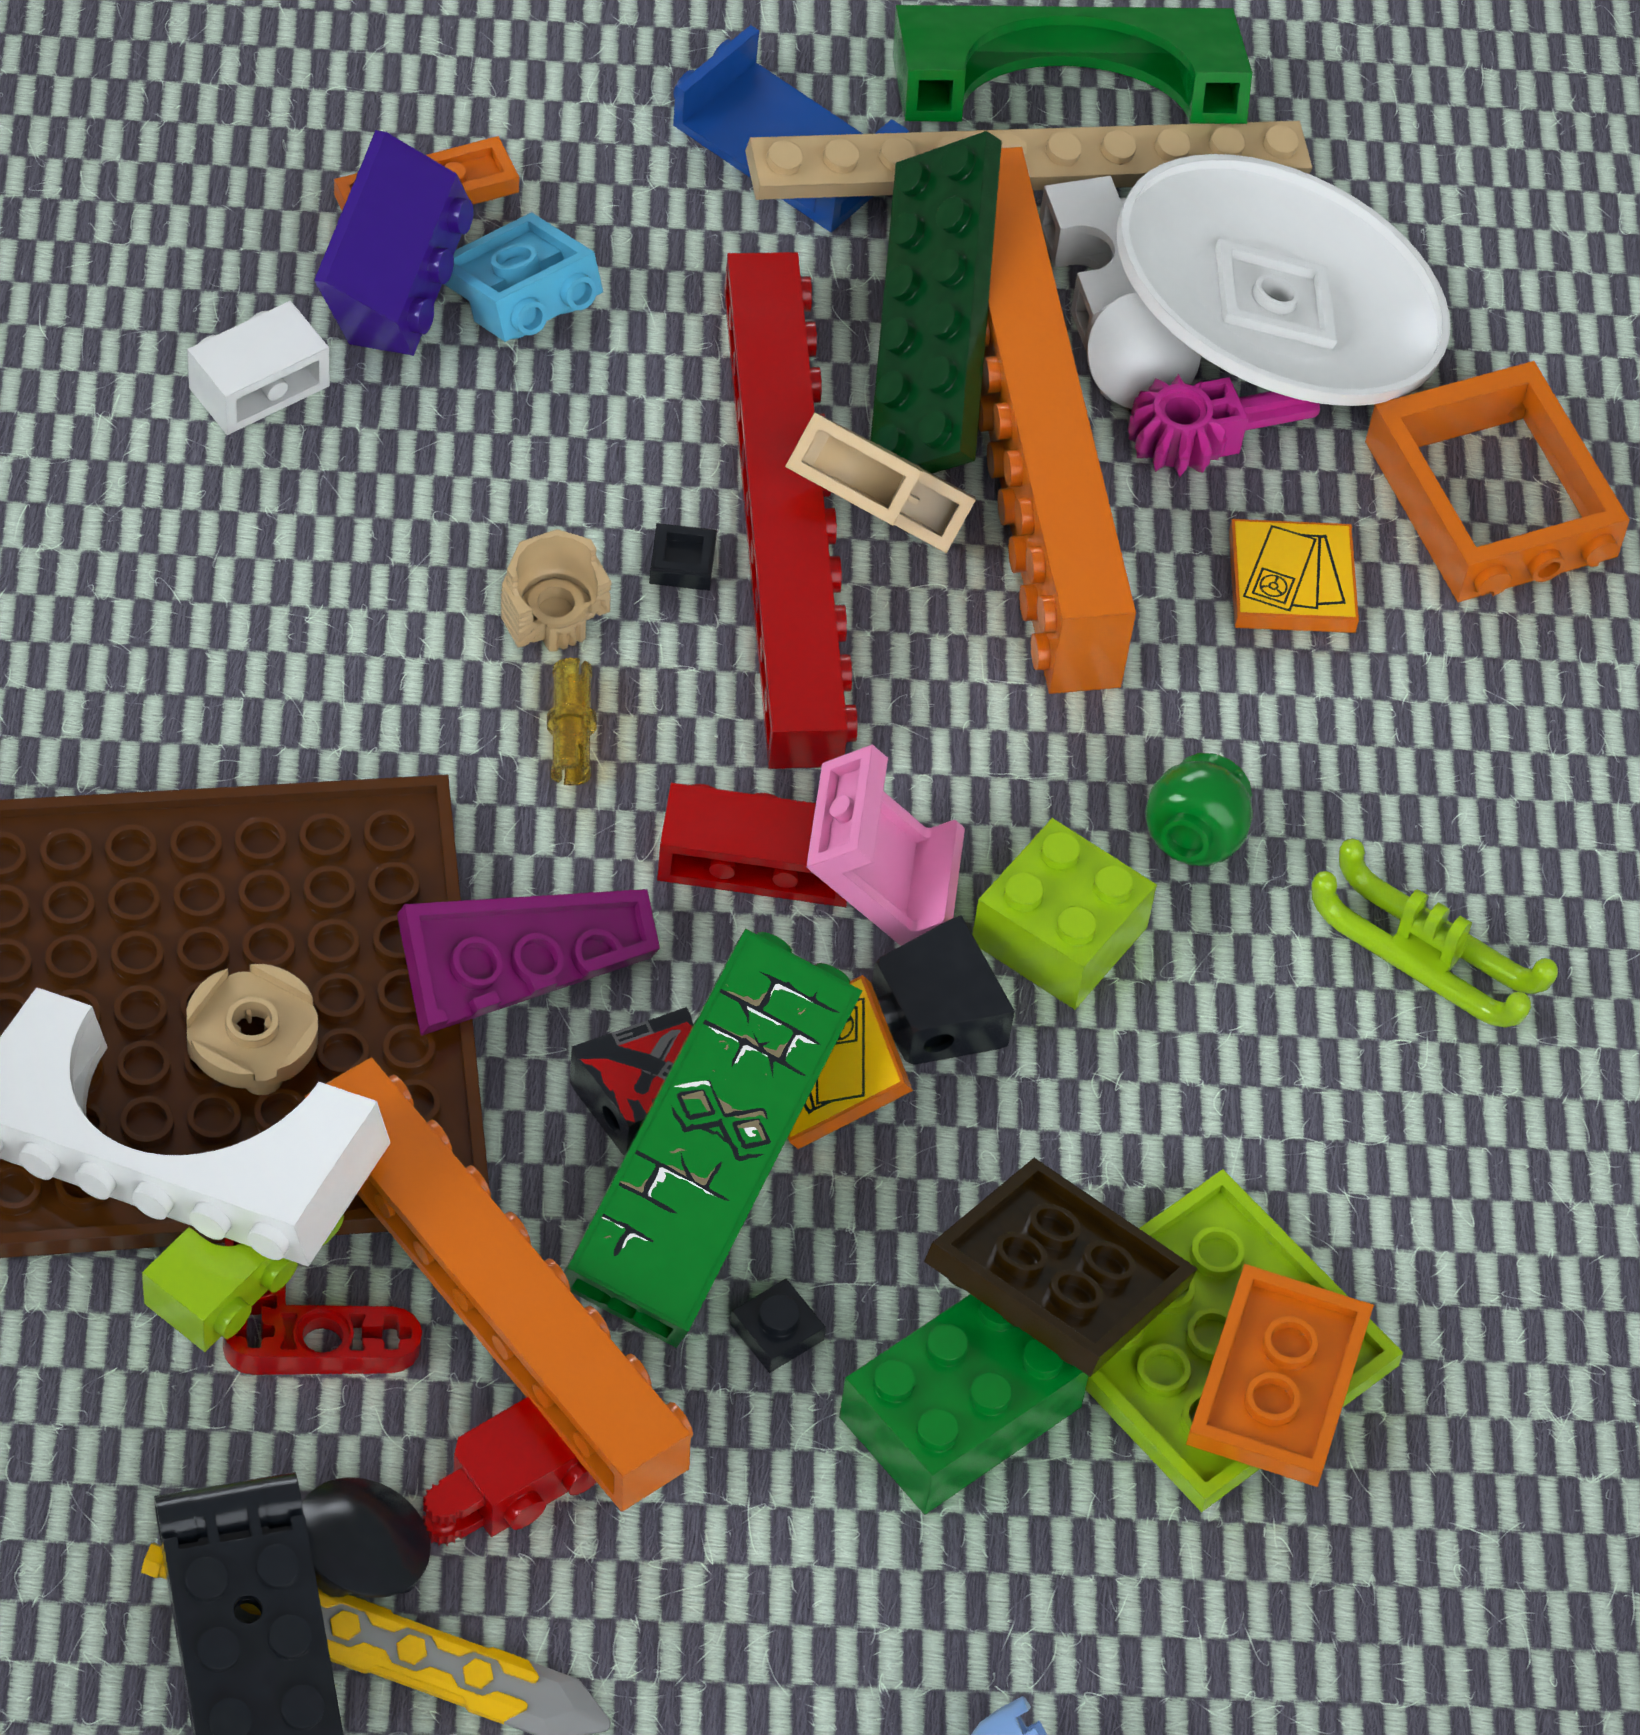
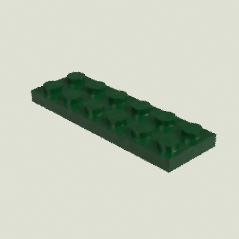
[870,131,1002,474]

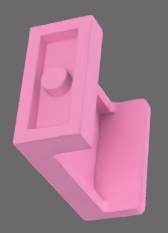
[806,744,965,946]

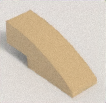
[785,412,976,553]

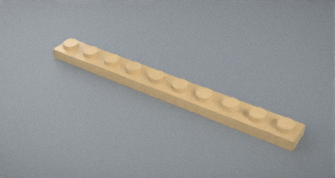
[745,121,1312,200]

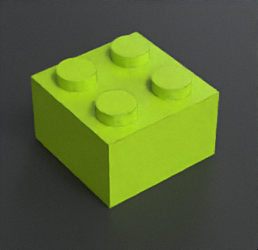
[972,818,1157,1010]

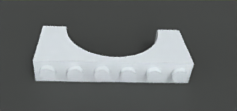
[0,987,391,1267]

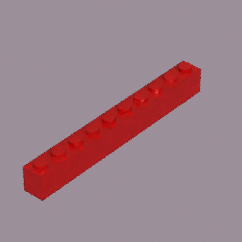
[724,252,858,769]

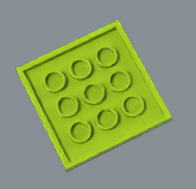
[1086,1169,1404,1513]

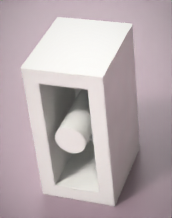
[187,300,330,435]

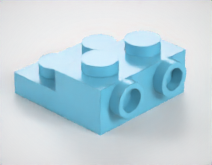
[444,212,603,342]

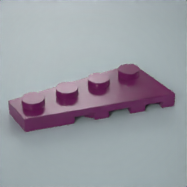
[397,889,660,1036]

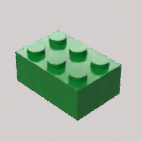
[839,1294,1089,1515]

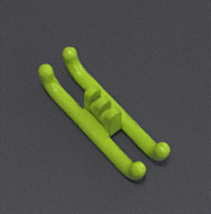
[1311,838,1558,1028]

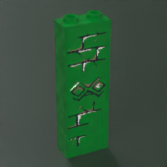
[564,928,862,1348]

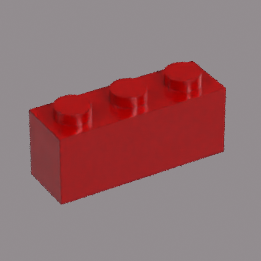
[657,782,847,908]

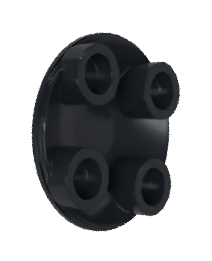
[302,1477,431,1598]

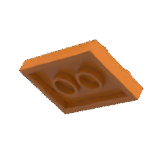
[1186,1264,1374,1487]

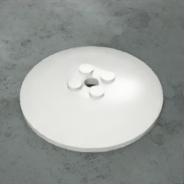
[1117,154,1450,406]

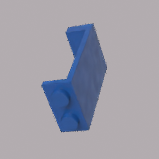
[673,25,909,233]

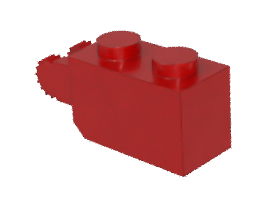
[423,1397,597,1546]

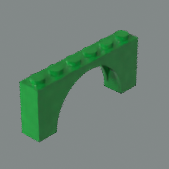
[893,5,1253,124]

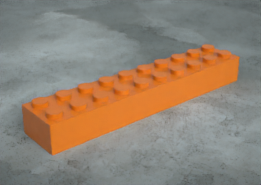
[978,147,1136,694]

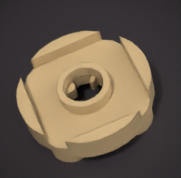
[186,964,318,1095]

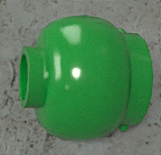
[1145,753,1253,867]

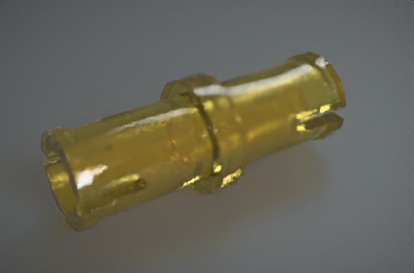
[547,658,597,786]

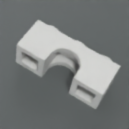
[1039,176,1136,353]

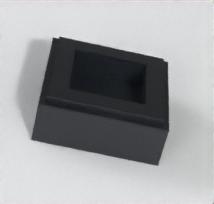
[649,523,717,591]

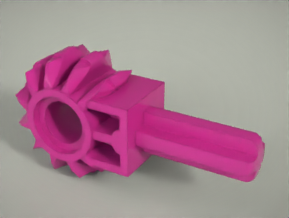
[1127,374,1320,478]

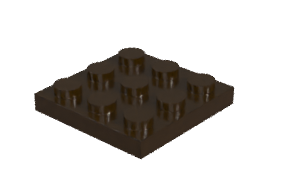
[924,1157,1197,1377]

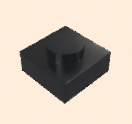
[730,1278,826,1373]

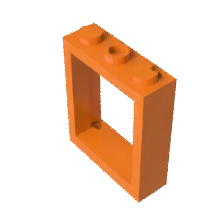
[1365,361,1630,603]

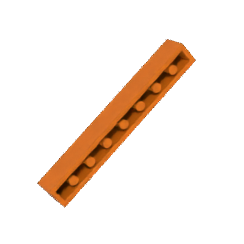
[305,1057,693,1512]

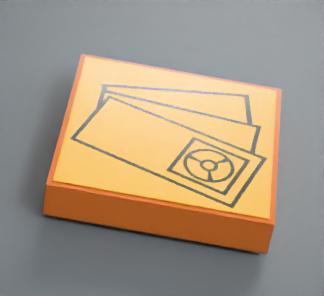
[1229,519,1359,633]
[788,975,913,1149]

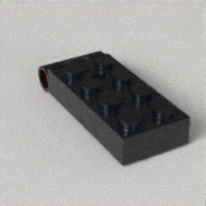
[154,1472,344,1735]

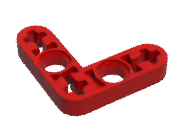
[223,1238,422,1375]

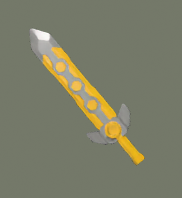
[141,1543,611,1735]

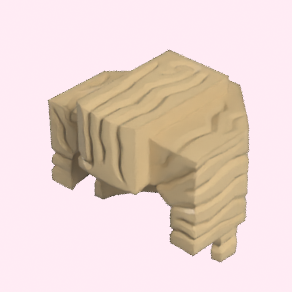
[501,529,612,652]

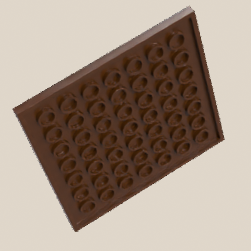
[0,774,490,1258]

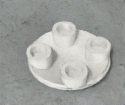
[1087,292,1201,409]

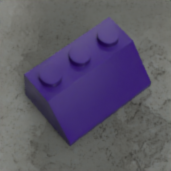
[314,130,473,356]

